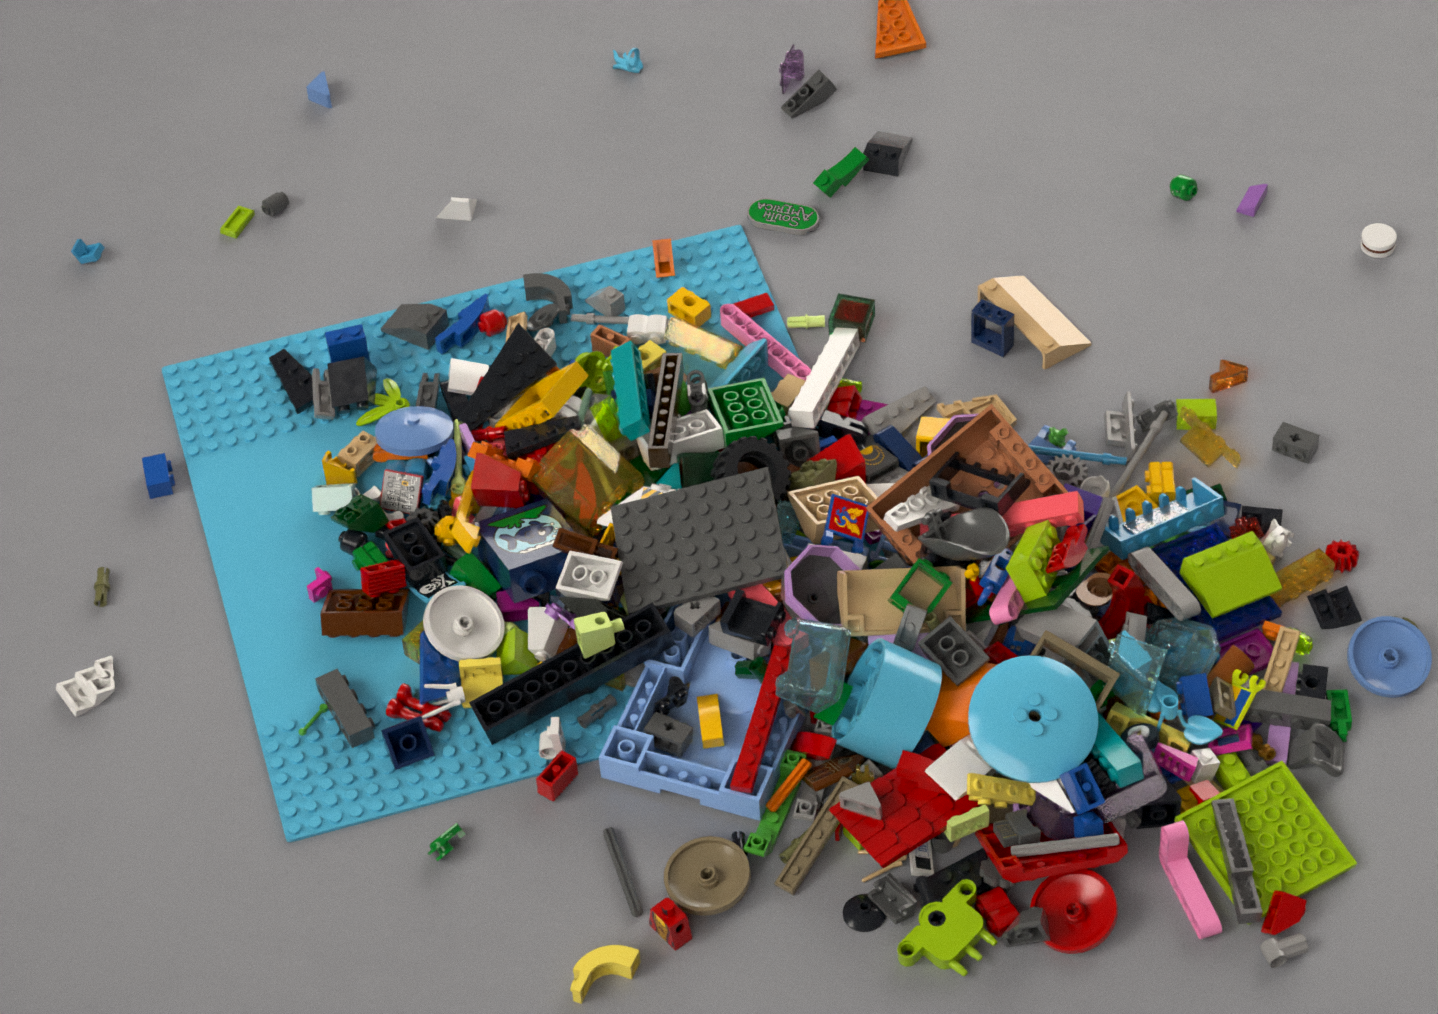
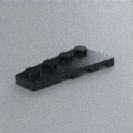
[269,349,314,414]
[504,415,583,460]

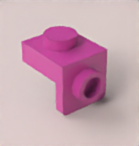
[307,567,333,603]

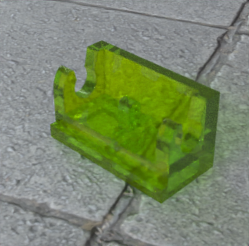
[590,395,623,443]

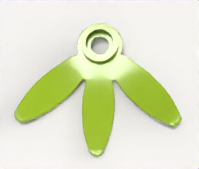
[356,378,410,426]

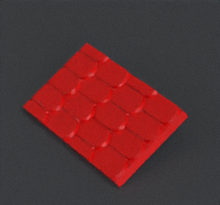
[828,743,982,869]

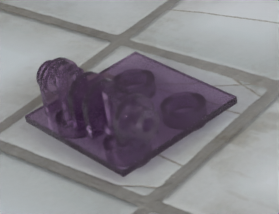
[779,44,805,94]

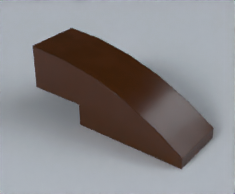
[552,527,619,560]

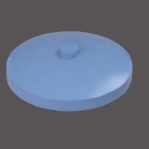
[375,406,454,457]
[1347,616,1432,698]

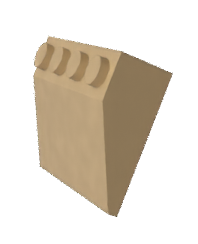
[787,476,879,544]

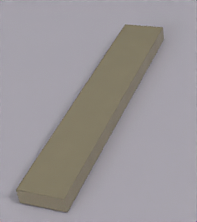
[774,776,859,896]

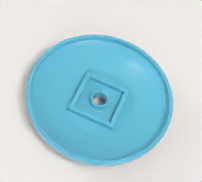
[968,656,1098,783]

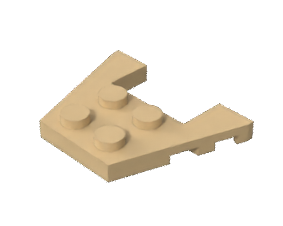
[937,394,1017,428]

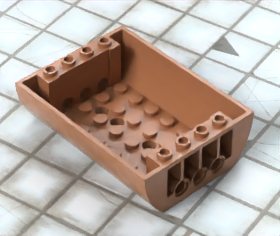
[866,404,1069,583]

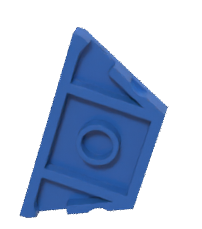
[419,631,461,705]

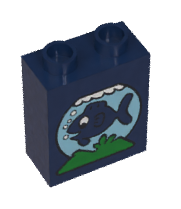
[473,498,574,604]

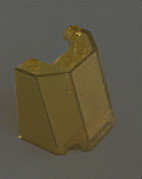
[532,424,645,538]

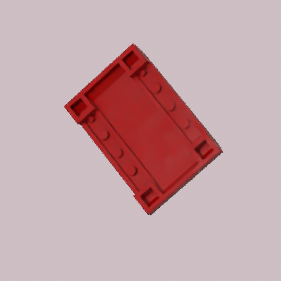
[975,805,1128,883]

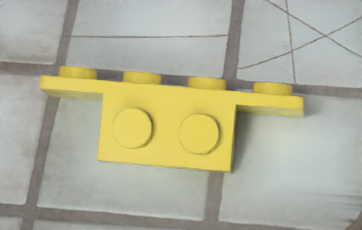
[967,773,1036,808]

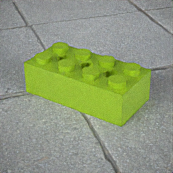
[1006,520,1061,603]

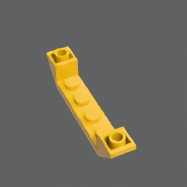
[451,470,481,554]

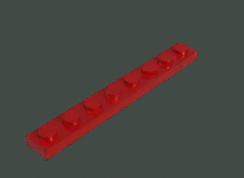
[730,645,795,793]

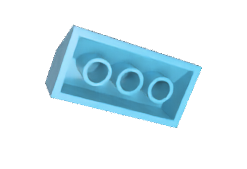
[708,338,768,388]

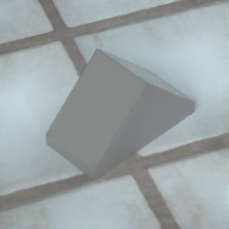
[839,782,882,820]

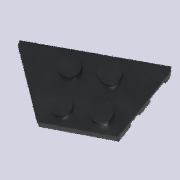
[913,848,991,902]

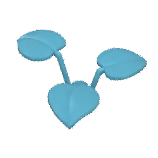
[1135,678,1223,761]

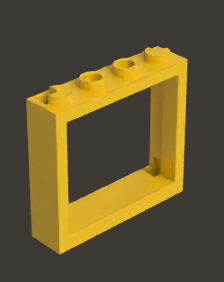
[495,361,589,431]

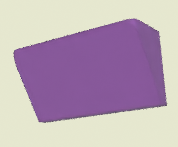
[1236,184,1268,217]

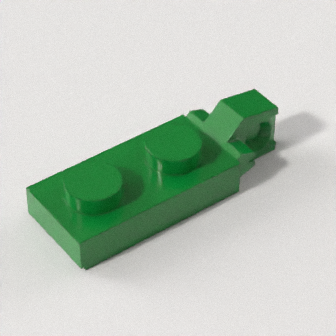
[1326,689,1352,742]

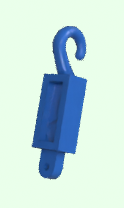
[977,548,1013,606]

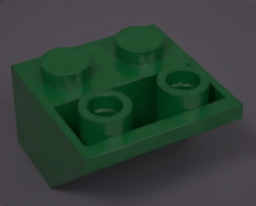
[330,494,389,533]

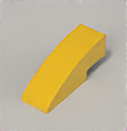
[697,694,724,749]

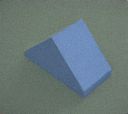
[306,71,332,108]

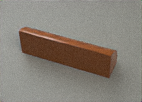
[1205,645,1255,720]

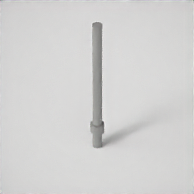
[571,313,685,327]
[1108,410,1169,498]

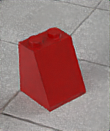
[807,434,866,484]
[471,452,530,508]

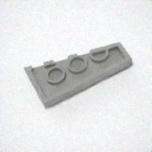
[862,386,936,436]

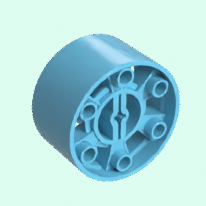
[831,638,942,769]

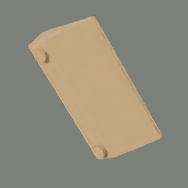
[977,275,1091,370]
[837,566,966,637]

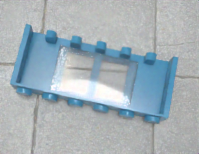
[1100,477,1224,560]

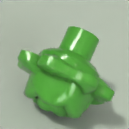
[1048,427,1068,447]

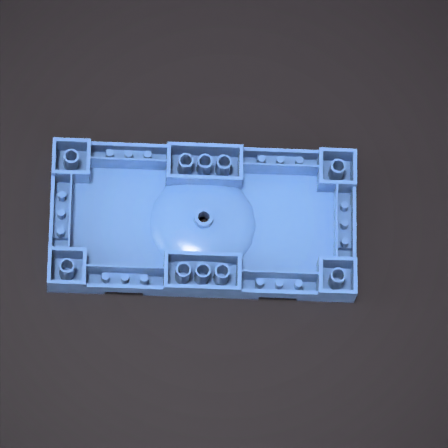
[599,531,870,821]

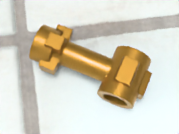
[1251,733,1276,761]

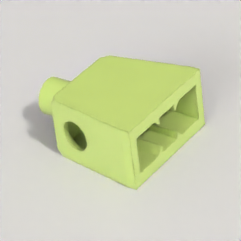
[573,612,625,658]

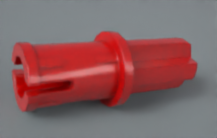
[471,425,508,442]

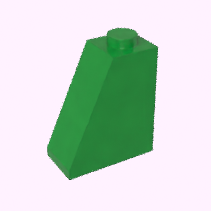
[449,552,502,601]

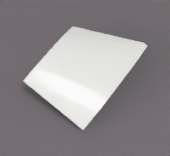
[56,656,115,717]

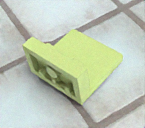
[944,805,990,842]

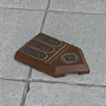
[802,755,865,792]

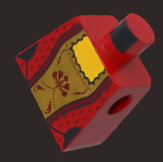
[649,897,692,951]

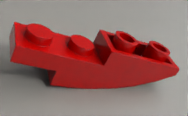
[1045,524,1088,574]

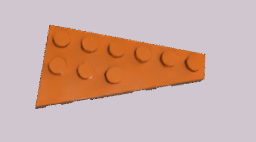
[875,0,926,59]

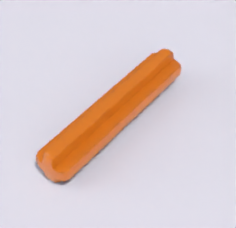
[766,758,812,812]

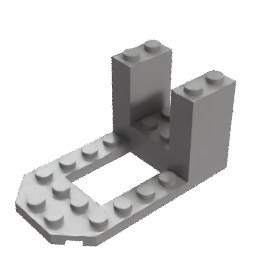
[1015,604,1115,722]

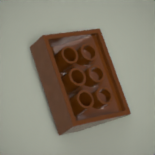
[320,589,410,638]

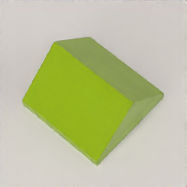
[496,627,538,675]

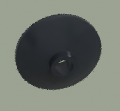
[843,894,886,932]

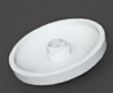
[423,586,505,661]

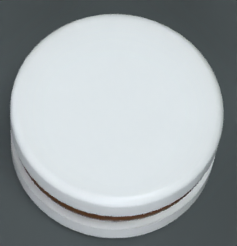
[1360,223,1397,258]

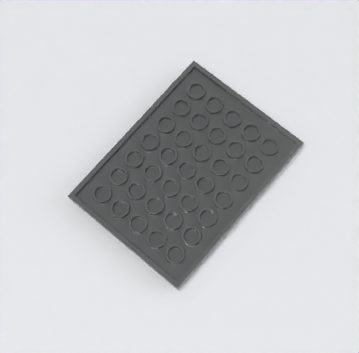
[610,467,788,615]

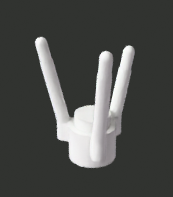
[422,683,465,720]

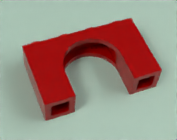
[1098,564,1146,640]

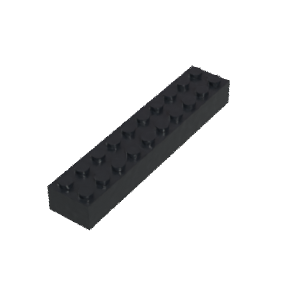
[469,602,676,745]

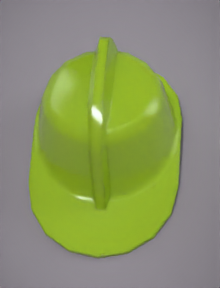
[575,351,606,387]

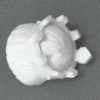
[1260,519,1294,558]

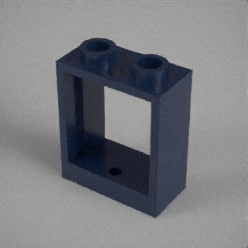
[971,299,1015,358]

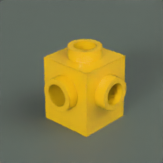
[434,516,459,546]

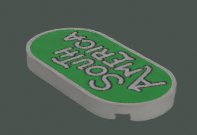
[747,198,819,235]

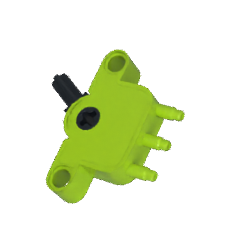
[897,875,997,977]

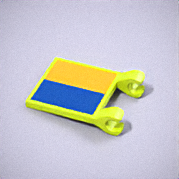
[1213,669,1266,730]

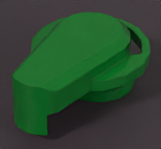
[428,822,466,861]

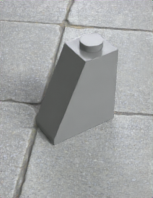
[709,621,771,660]

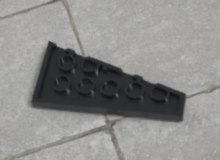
[458,323,557,432]

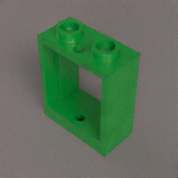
[887,558,953,623]

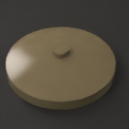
[664,836,751,916]

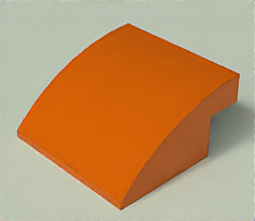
[925,663,997,747]

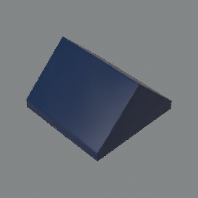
[381,715,435,770]

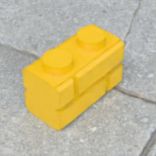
[1144,462,1176,505]

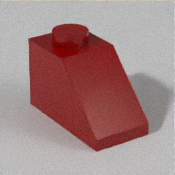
[1261,890,1307,935]

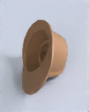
[1076,573,1112,607]

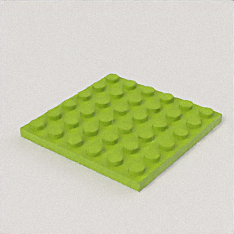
[1174,761,1357,925]

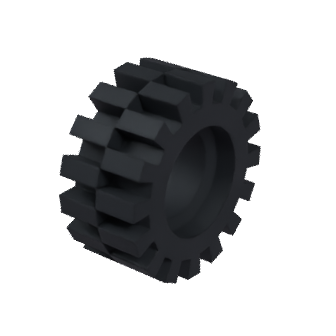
[1087,758,1117,799]

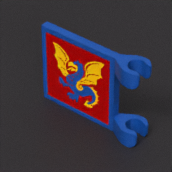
[821,494,868,554]

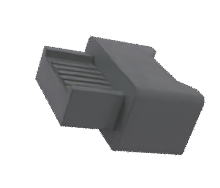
[993,809,1041,848]

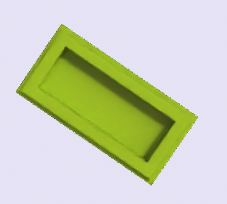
[220,205,255,238]

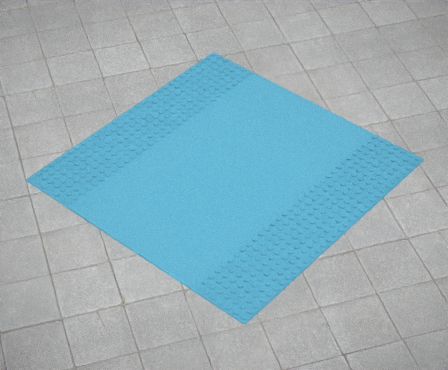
[162,225,886,842]

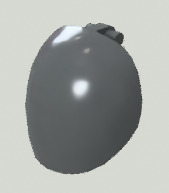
[918,507,1010,561]

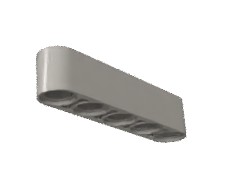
[1128,547,1201,621]

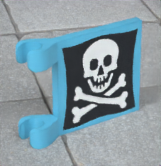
[409,572,466,604]

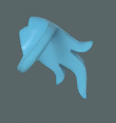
[613,48,643,73]

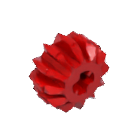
[1324,539,1359,573]

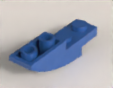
[435,293,490,355]
[422,439,456,506]

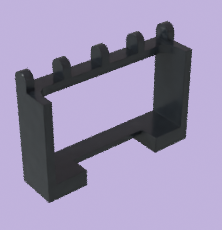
[929,452,1031,516]

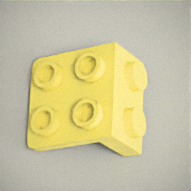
[459,657,503,708]

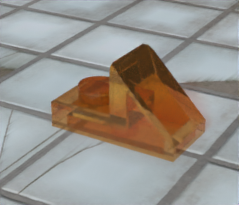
[1209,359,1248,394]

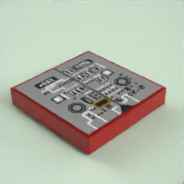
[380,469,424,514]

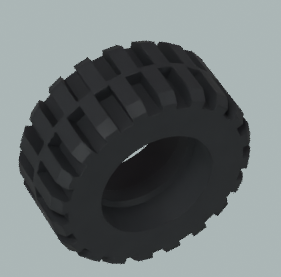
[711,436,791,505]

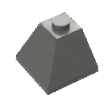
[775,427,821,468]

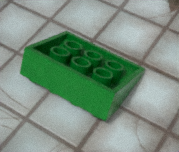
[707,377,784,448]

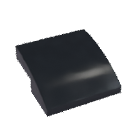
[1307,585,1362,629]

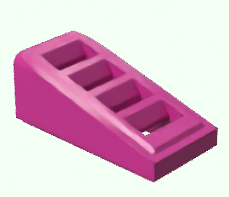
[1151,742,1199,782]

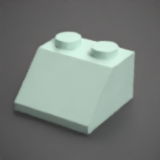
[312,483,356,515]

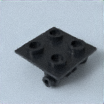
[652,676,690,716]

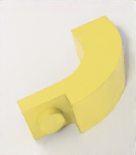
[570,945,641,1004]

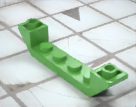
[743,749,807,857]

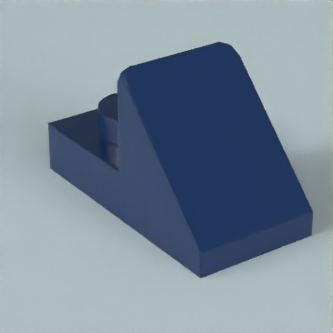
[1213,500,1242,539]

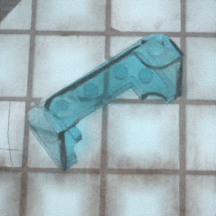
[775,617,851,714]
[1103,634,1167,717]

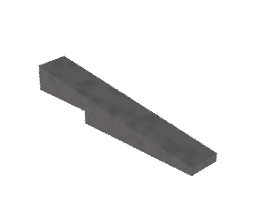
[1211,798,1262,924]

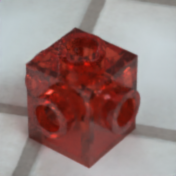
[1229,516,1264,539]

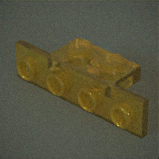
[1180,406,1241,469]

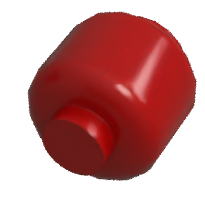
[478,309,507,337]

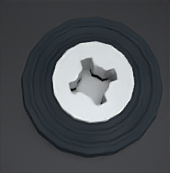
[1121,723,1160,754]

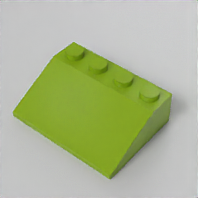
[1179,531,1282,619]

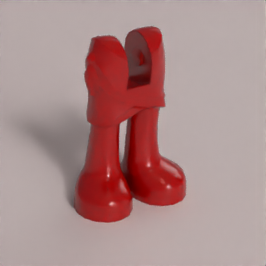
[386,683,452,732]

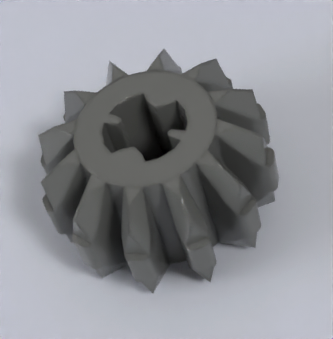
[406,506,440,536]

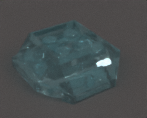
[1141,617,1221,701]

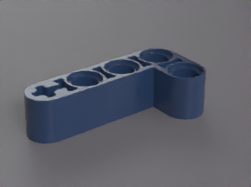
[873,425,928,472]

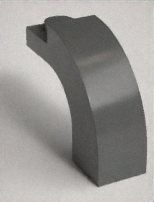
[523,273,573,324]

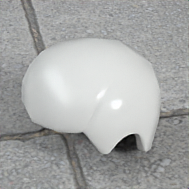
[1080,475,1110,500]

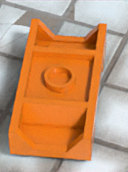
[467,441,555,489]

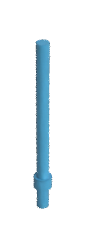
[1028,445,1127,465]

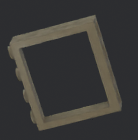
[1029,630,1120,720]

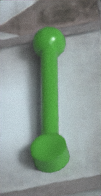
[298,704,328,736]

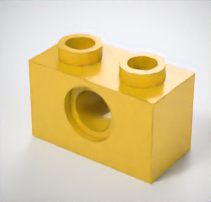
[667,287,711,330]

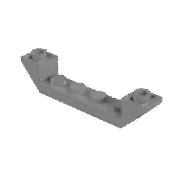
[793,719,836,821]

